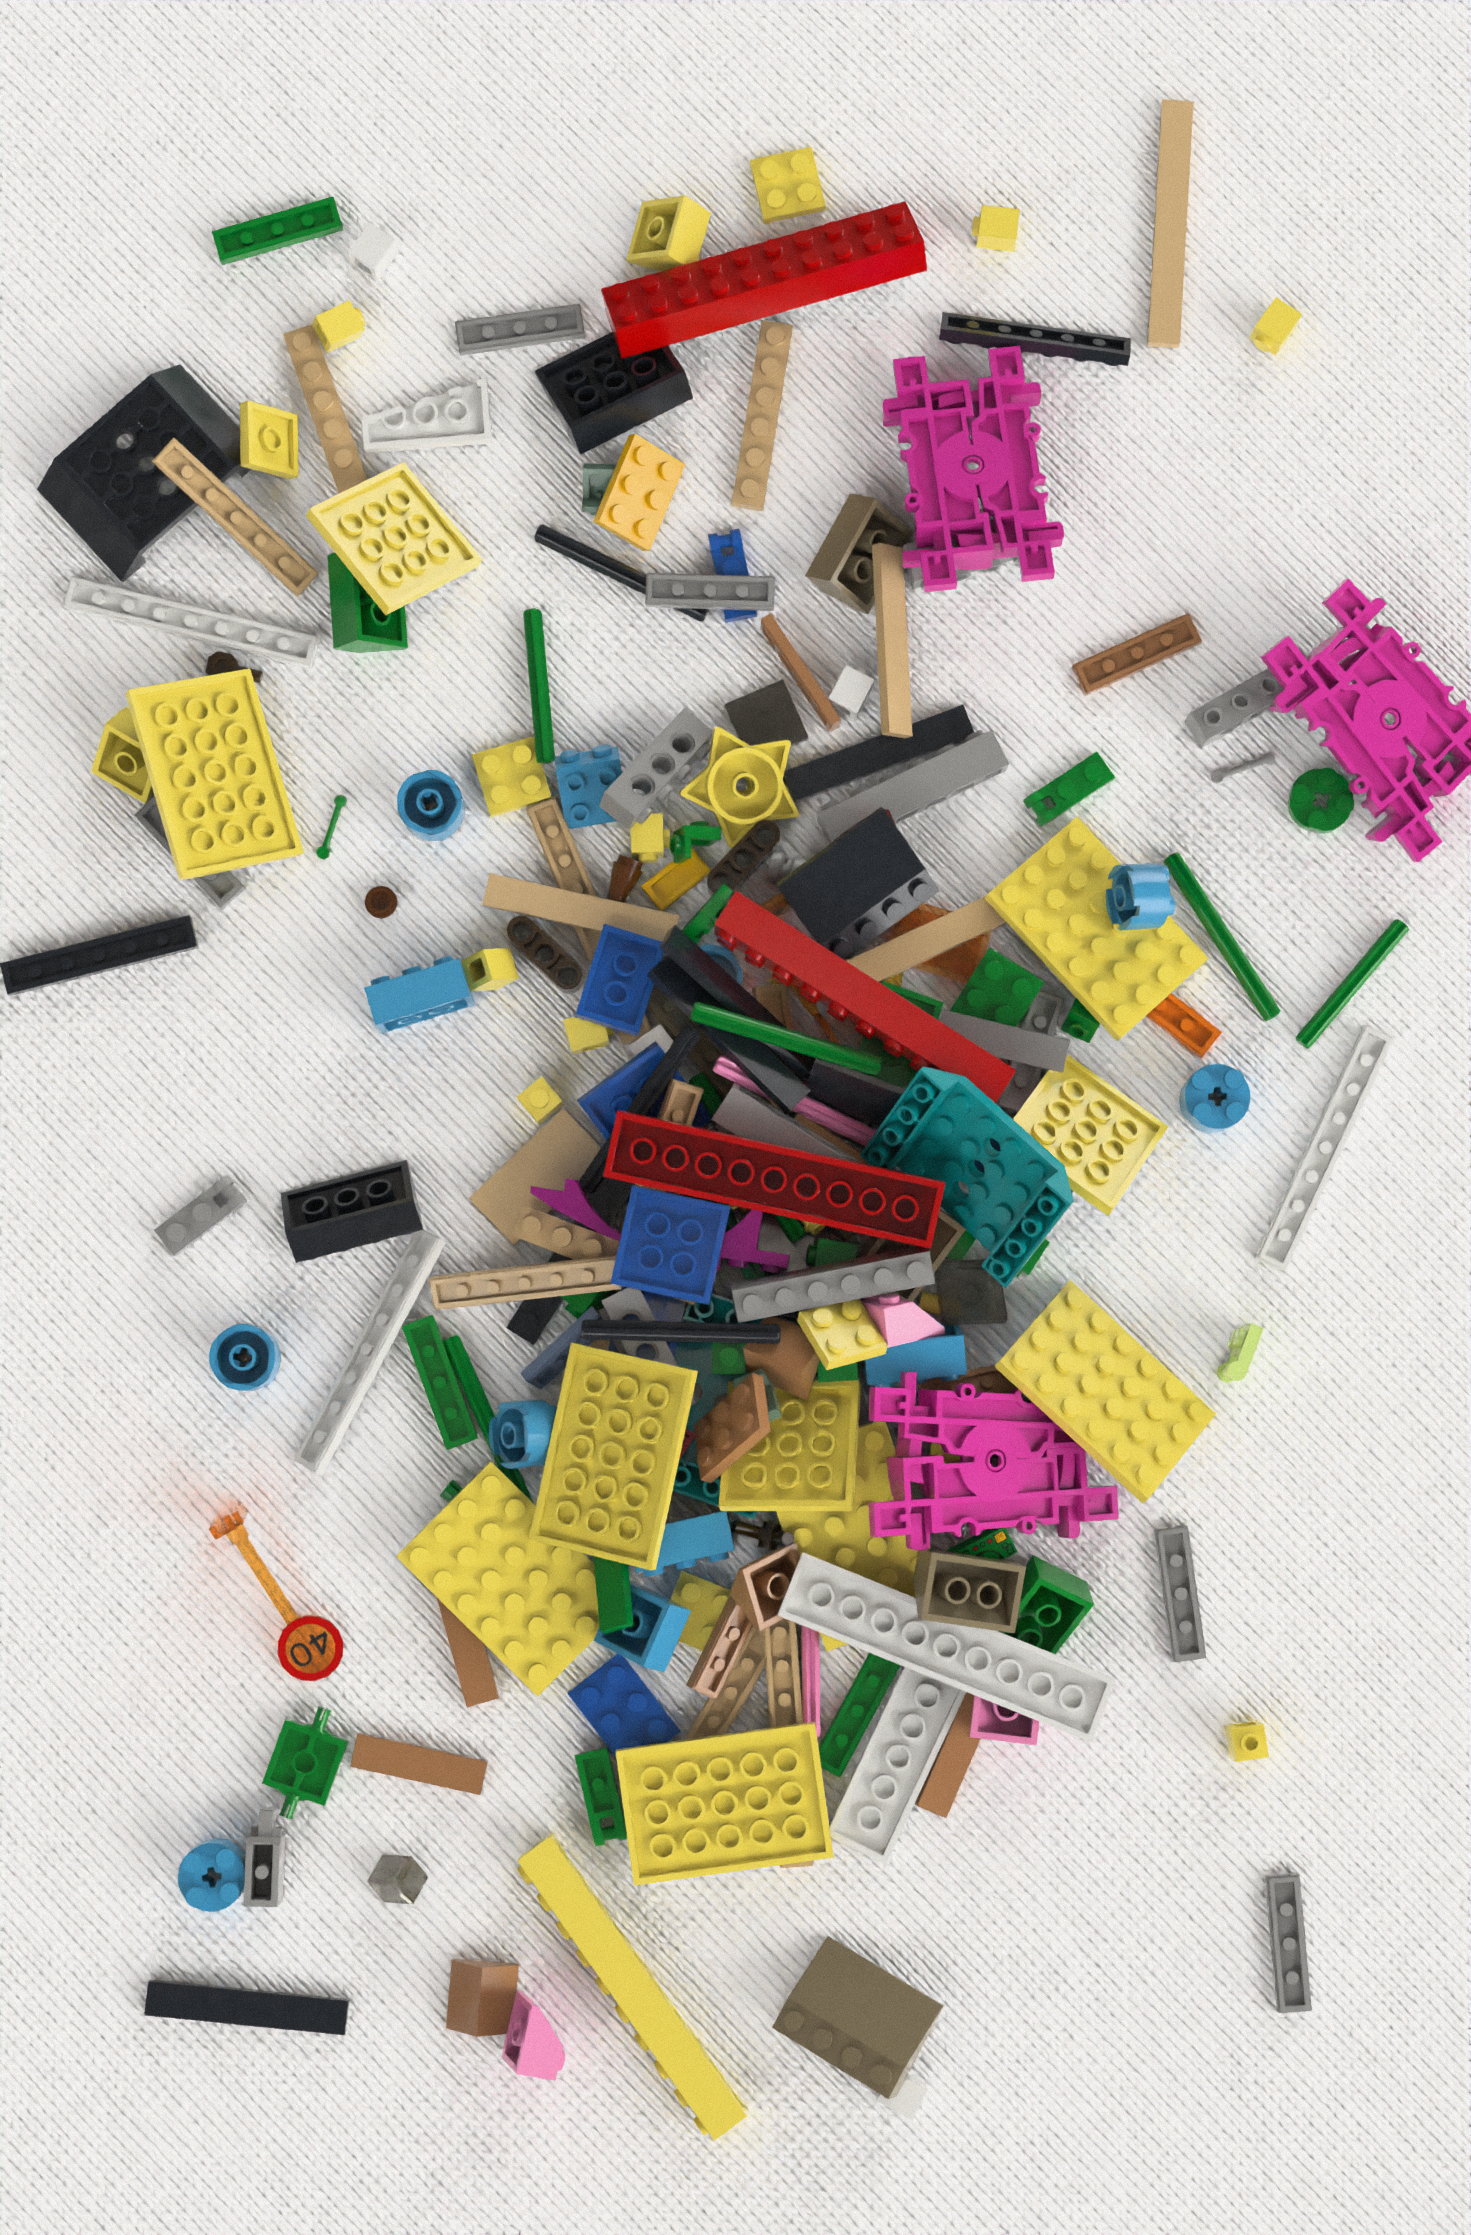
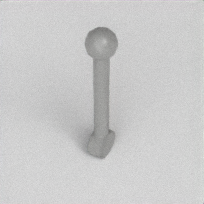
[1211,752,1275,784]

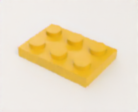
[593,434,686,551]

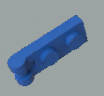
[708,528,757,623]

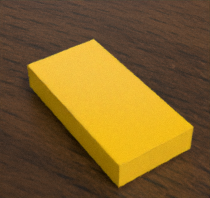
[641,846,711,911]

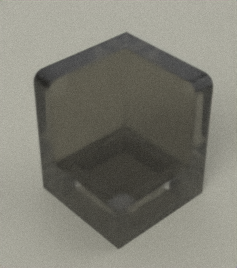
[367,1855,428,1904]

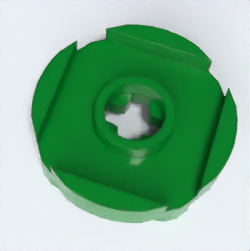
[1288,767,1354,834]

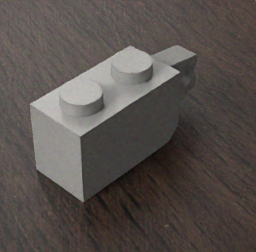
[243,1809,286,1907]

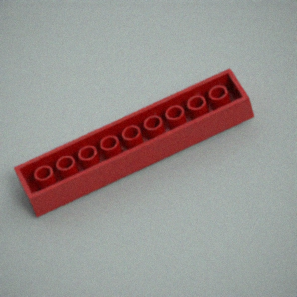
[601,201,927,359]
[714,891,1017,1103]
[603,1110,945,1249]

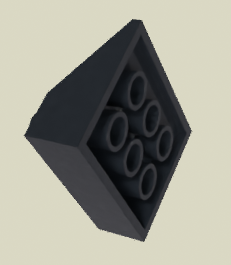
[534,332,693,455]
[775,807,939,960]

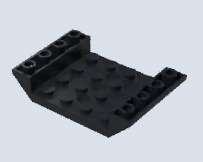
[37,364,252,583]

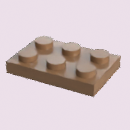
[694,1373,771,1483]

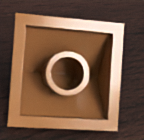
[743,1316,820,1400]
[730,1542,800,1631]
[446,1959,519,2037]

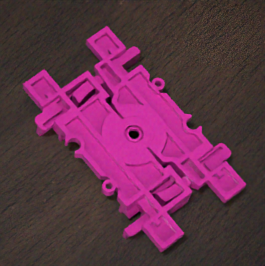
[882,346,1064,592]

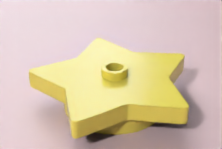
[679,726,799,848]

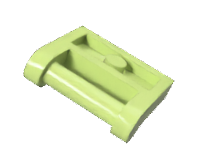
[1217,1323,1264,1383]

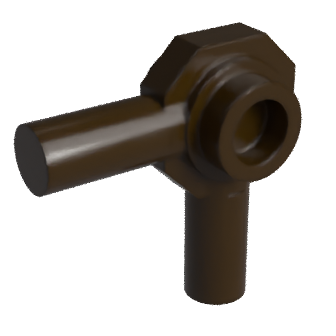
[205,651,263,684]
[731,1520,794,1551]

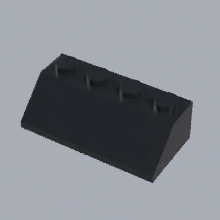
[806,1058,906,1130]
[281,1160,423,1263]

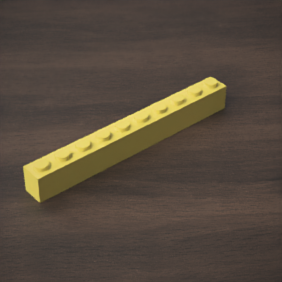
[517,1833,747,2141]

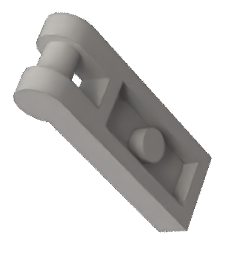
[154,1175,247,1257]

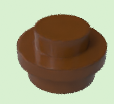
[365,886,398,919]

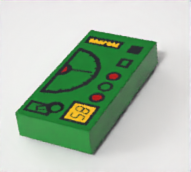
[946,1528,1018,1560]

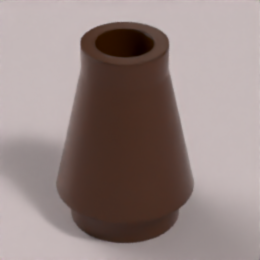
[606,854,643,903]

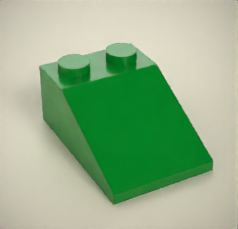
[999,1555,1094,1654]

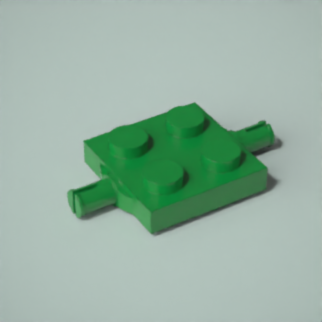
[262,1706,349,1819]

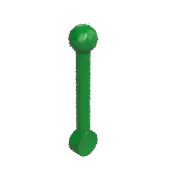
[316,795,347,860]

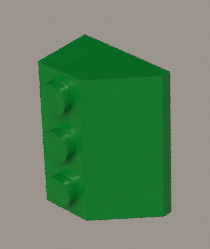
[327,552,408,653]

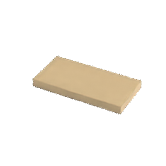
[469,1108,601,1246]

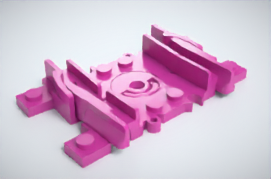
[1260,578,1471,862]
[868,1372,1119,1550]

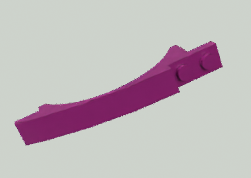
[530,1178,790,1273]

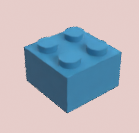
[594,1582,691,1672]

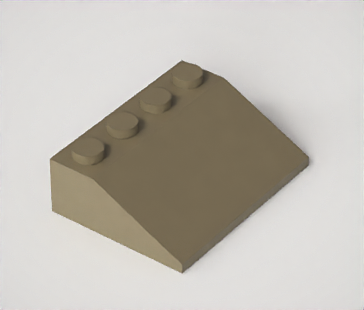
[772,1936,944,2099]

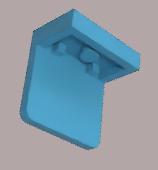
[555,744,622,829]

